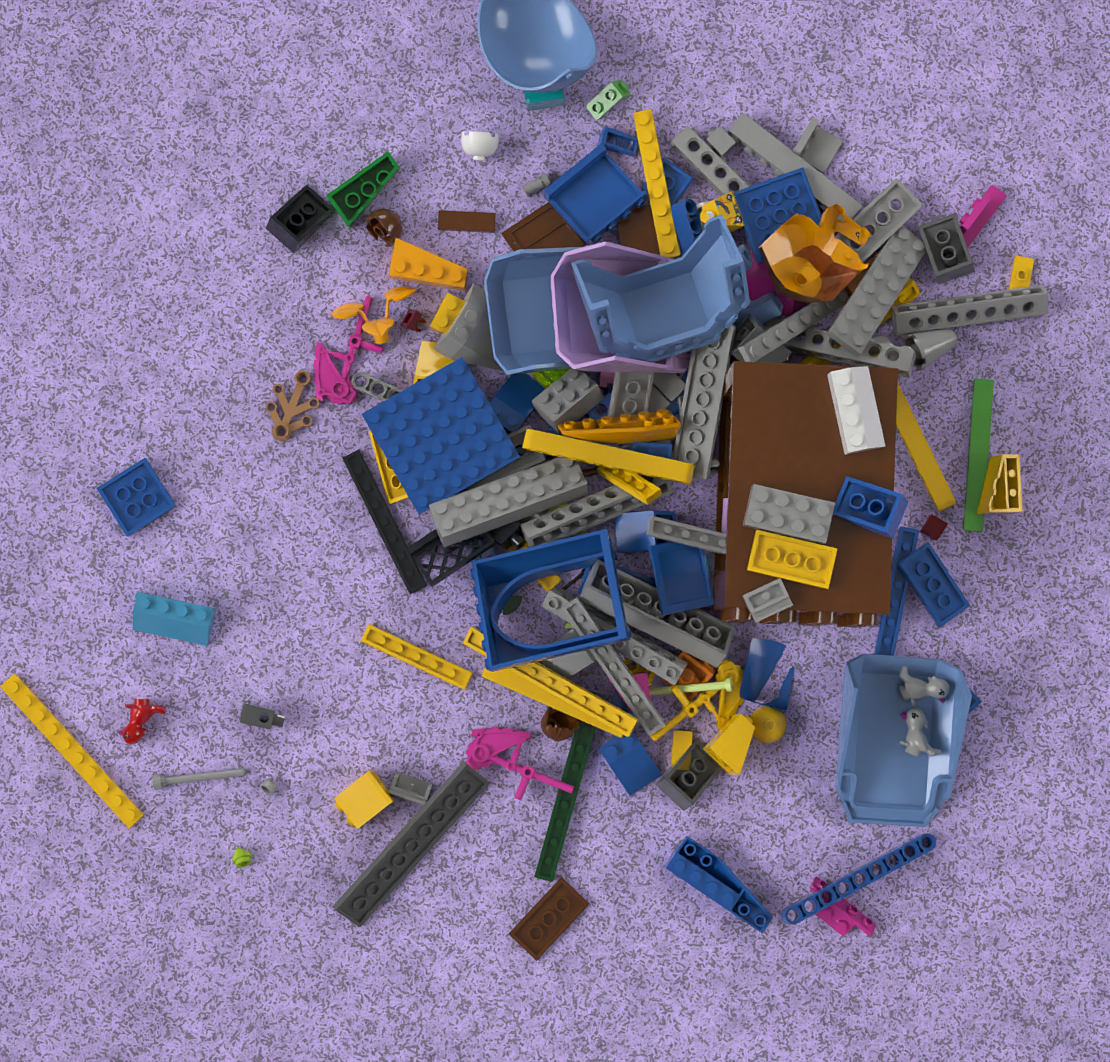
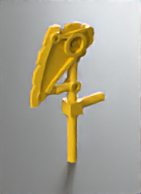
[650,659,744,742]

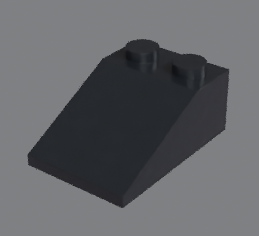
[265,185,335,254]

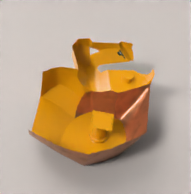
[759,204,871,302]

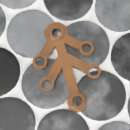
[265,370,320,441]

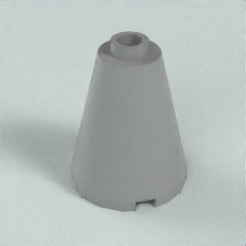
[902,329,958,371]

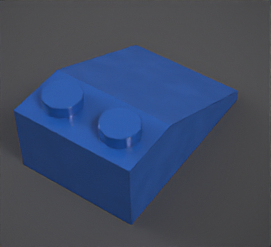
[489,373,546,433]
[833,476,909,539]
[598,732,662,796]

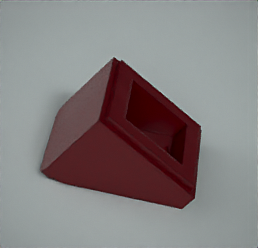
[920,514,948,541]

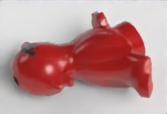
[117,699,167,744]

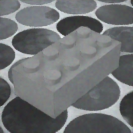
[742,484,835,545]

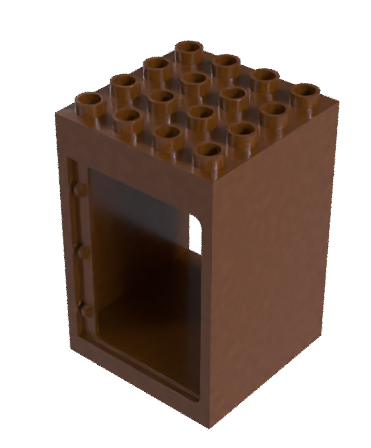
[712,361,898,628]

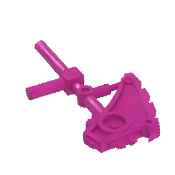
[313,296,383,405]
[466,728,574,801]

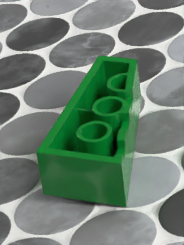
[326,151,400,228]

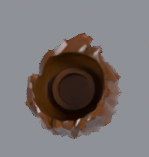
[541,707,580,742]

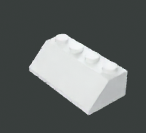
[827,366,885,455]

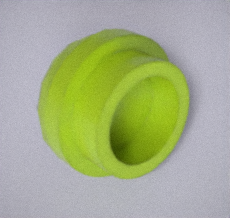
[232,847,252,868]

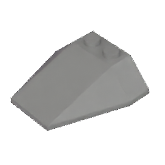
[433,283,503,371]

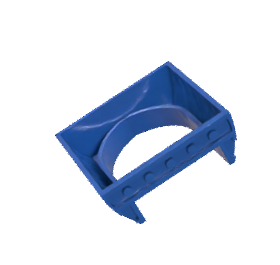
[470,529,632,672]

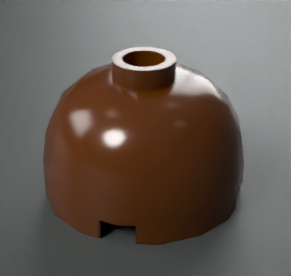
[365,208,403,247]

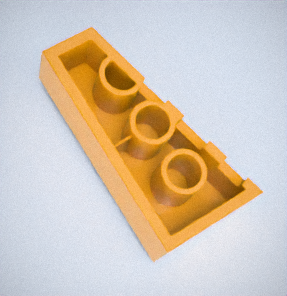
[389,238,468,291]

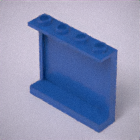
[544,143,647,246]

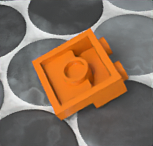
[660,651,716,701]

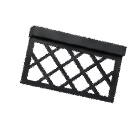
[407,529,496,587]

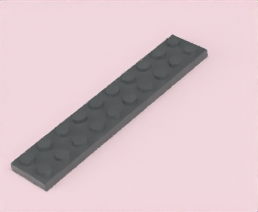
[332,761,490,927]

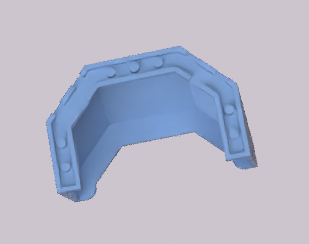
[571,215,750,363]

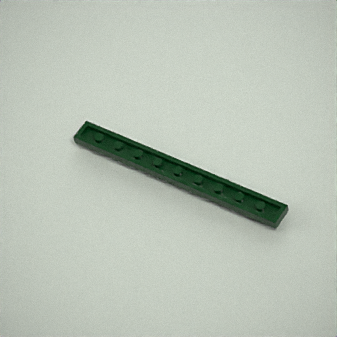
[534,690,605,882]

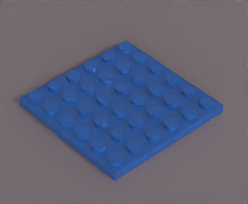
[362,357,520,515]

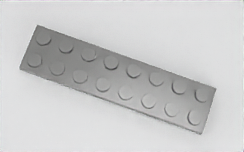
[827,226,926,357]
[672,325,736,479]

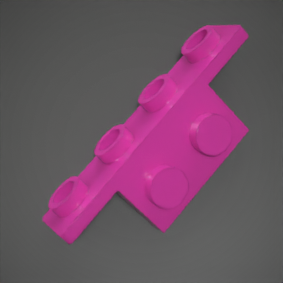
[959,185,1007,248]
[810,877,876,937]

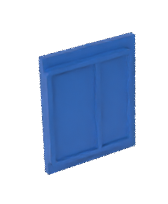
[648,542,714,615]

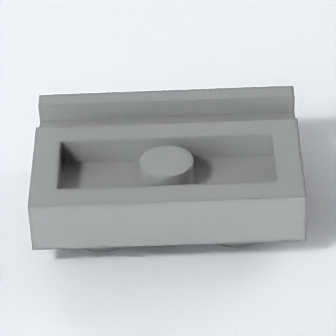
[743,578,793,623]

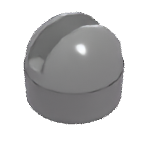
[260,778,278,796]

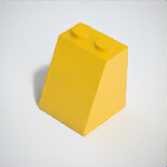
[703,714,755,775]
[334,769,395,829]

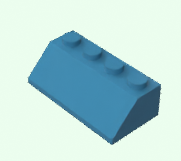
[133,592,216,646]

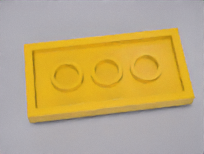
[747,530,837,589]

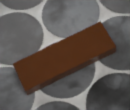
[438,210,496,233]

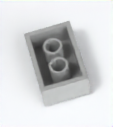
[532,368,604,435]

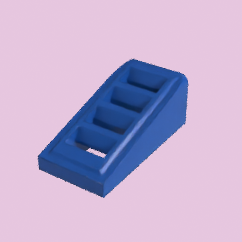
[597,127,639,157]

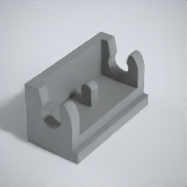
[388,772,433,805]

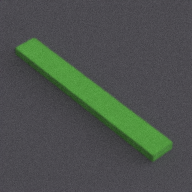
[963,378,994,532]

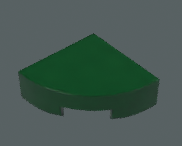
[503,596,522,615]

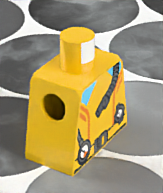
[700,191,745,233]

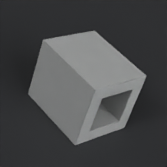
[706,126,736,157]

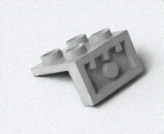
[793,117,842,173]

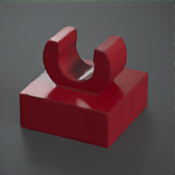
[400,309,426,332]

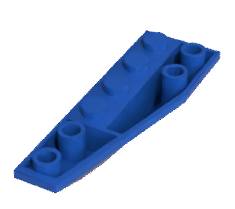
[664,836,773,934]

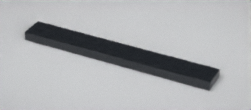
[342,450,427,594]

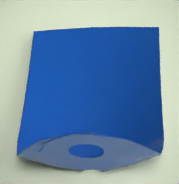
[740,638,795,711]

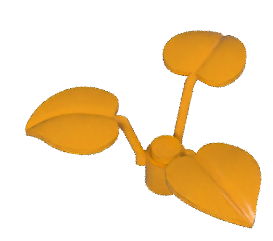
[330,286,417,344]

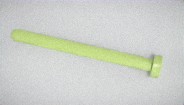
[649,678,733,696]

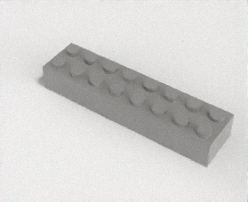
[429,457,588,547]
[579,559,735,667]

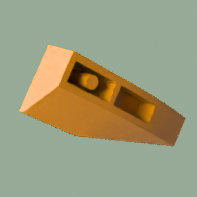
[558,409,681,444]

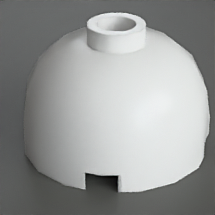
[461,131,499,161]

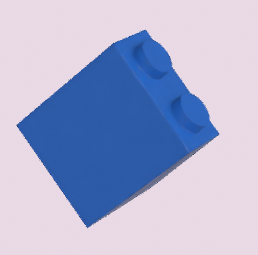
[615,510,675,553]

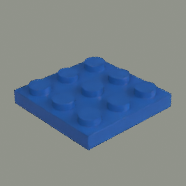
[96,458,177,537]

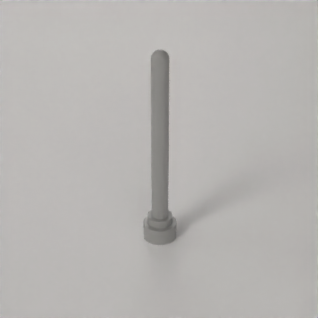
[153,768,247,790]

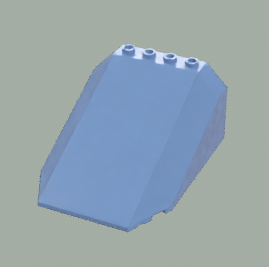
[484,247,583,375]
[835,654,972,827]

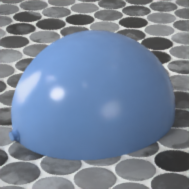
[477,0,598,93]

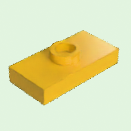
[1008,255,1034,290]

